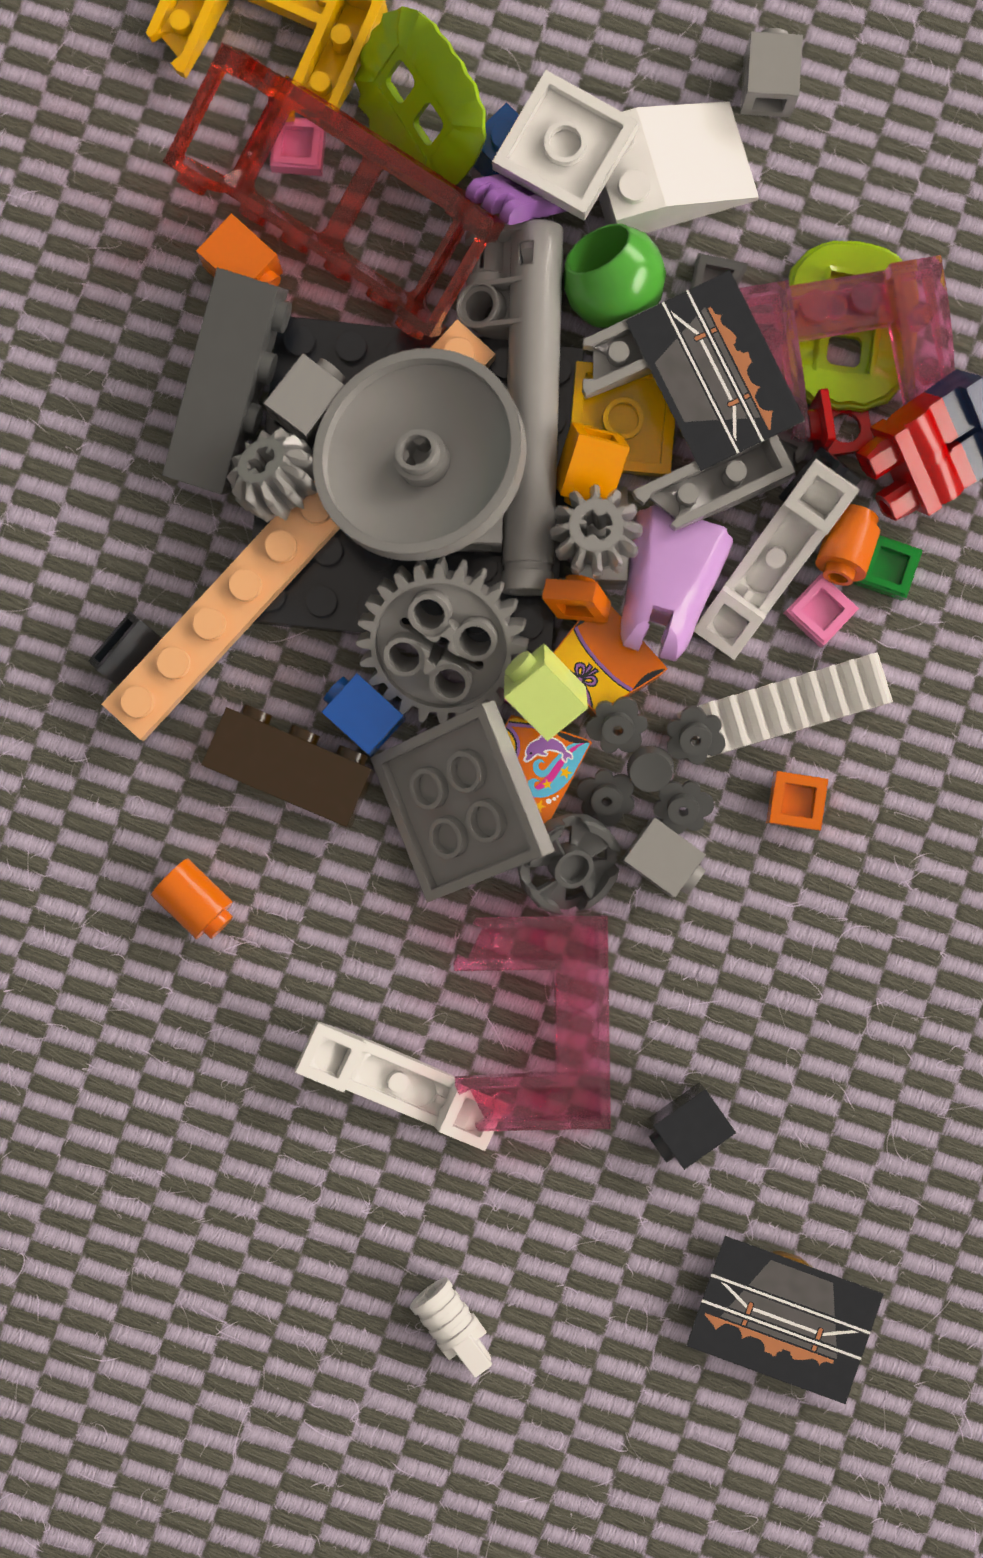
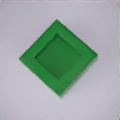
[854,535,923,601]

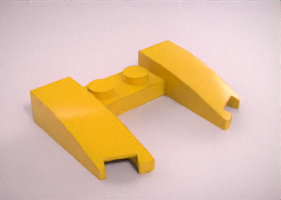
[146,0,388,122]

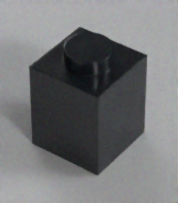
[648,1082,736,1170]

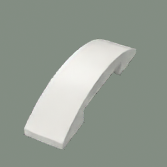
[694,459,860,660]
[294,1021,507,1151]

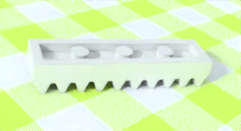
[677,652,893,758]

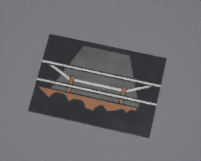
[625,270,806,471]
[686,1236,884,1404]

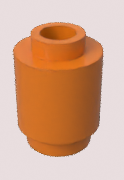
[815,504,880,586]

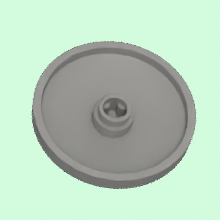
[313,348,527,561]

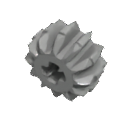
[227,428,317,522]
[550,484,643,579]

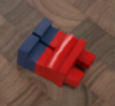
[855,369,983,521]

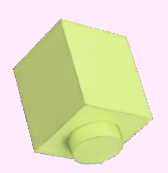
[504,643,588,741]

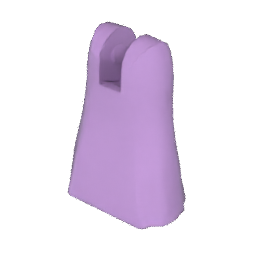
[621,506,733,661]

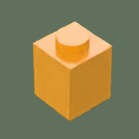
[556,421,630,505]

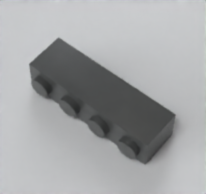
[162,267,292,495]

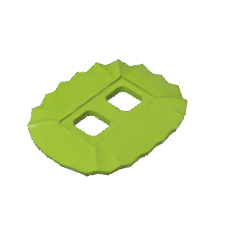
[354,6,487,195]
[779,241,918,413]

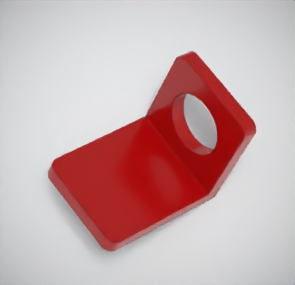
[804,388,873,456]

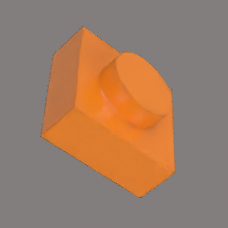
[542,574,611,622]
[766,771,829,831]

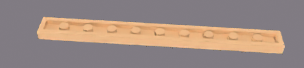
[101,319,496,741]

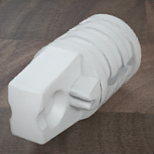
[410,1277,492,1378]

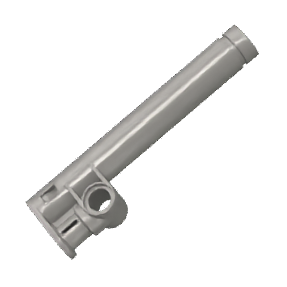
[456,219,563,596]

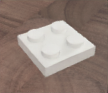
[492,70,639,221]

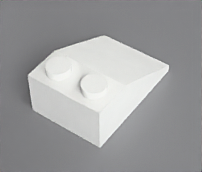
[598,101,759,233]

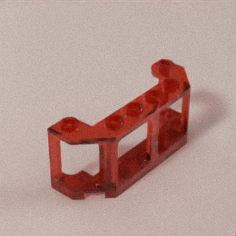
[163,43,506,340]

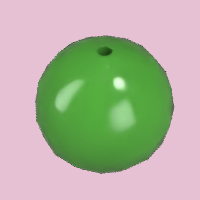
[562,223,666,329]

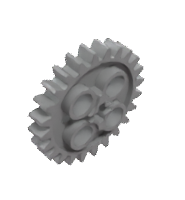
[356,556,529,724]

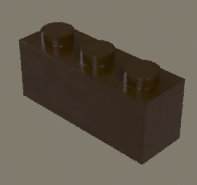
[201,704,375,828]

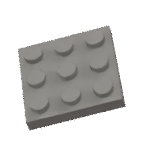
[370,700,555,903]

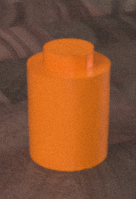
[151,858,233,939]

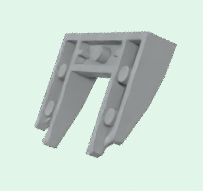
[582,297,795,531]

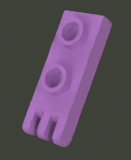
[465,174,566,225]

